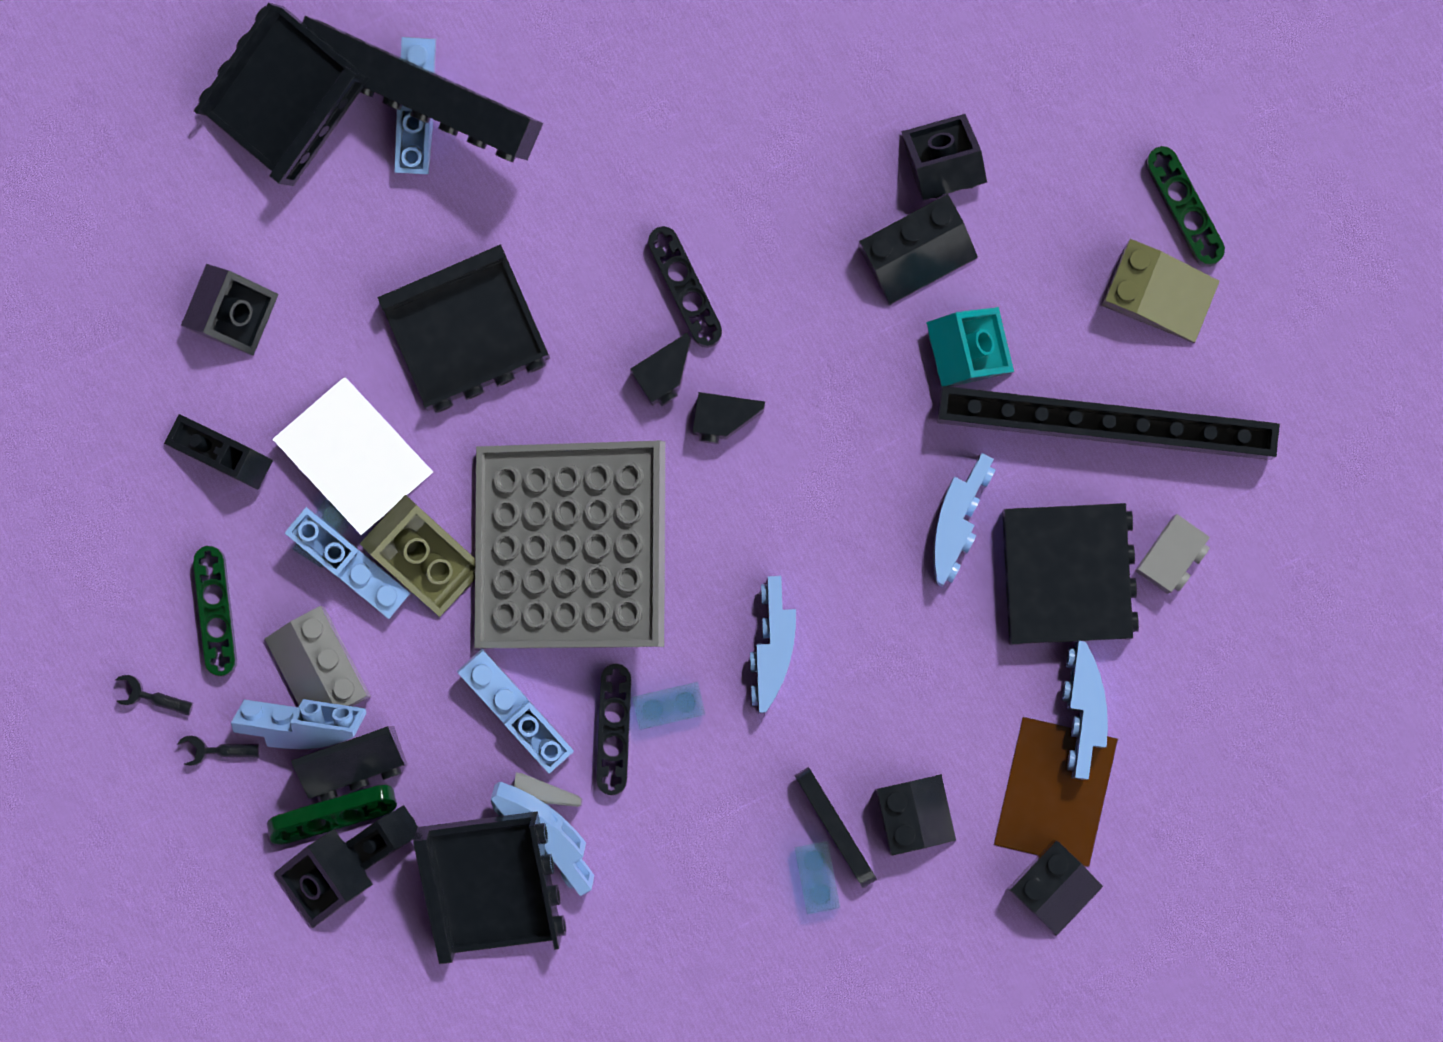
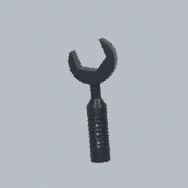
[115,675,193,716]
[177,735,259,766]

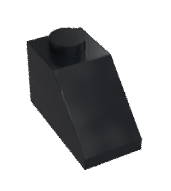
[630,333,691,406]
[693,392,765,444]
[346,805,418,870]

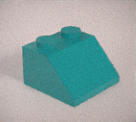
[926,307,1014,387]

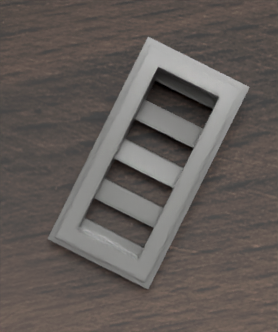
[514,772,583,807]

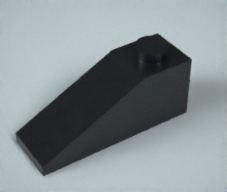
[164,414,273,490]

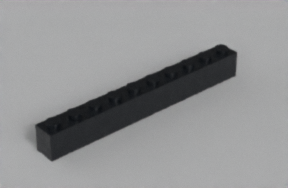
[937,386,1280,460]

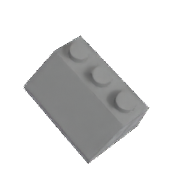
[264,606,371,707]

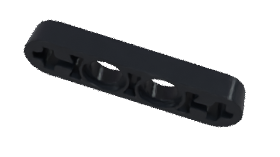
[648,226,722,348]
[596,664,632,795]
[794,767,877,888]

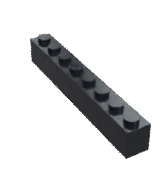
[303,16,543,163]

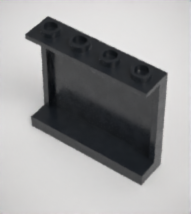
[194,3,370,186]
[377,244,550,413]
[1002,503,1139,645]
[413,811,566,964]

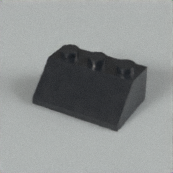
[858,194,978,305]
[291,726,408,802]

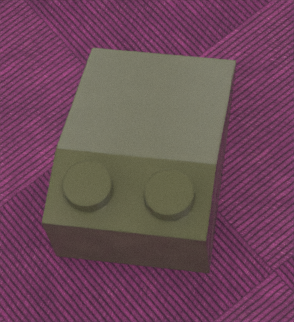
[1101,239,1220,343]
[360,494,475,617]

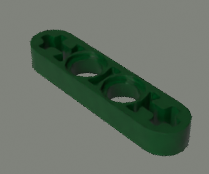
[1146,146,1225,266]
[193,546,237,676]
[267,785,397,845]

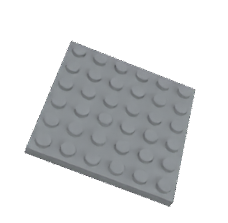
[475,440,665,649]

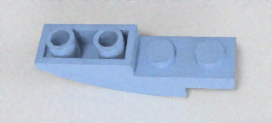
[395,37,436,174]
[933,453,996,587]
[285,507,410,619]
[750,576,796,713]
[1062,641,1108,780]
[457,649,574,773]
[231,699,366,749]
[491,782,594,897]

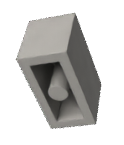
[1135,514,1210,594]

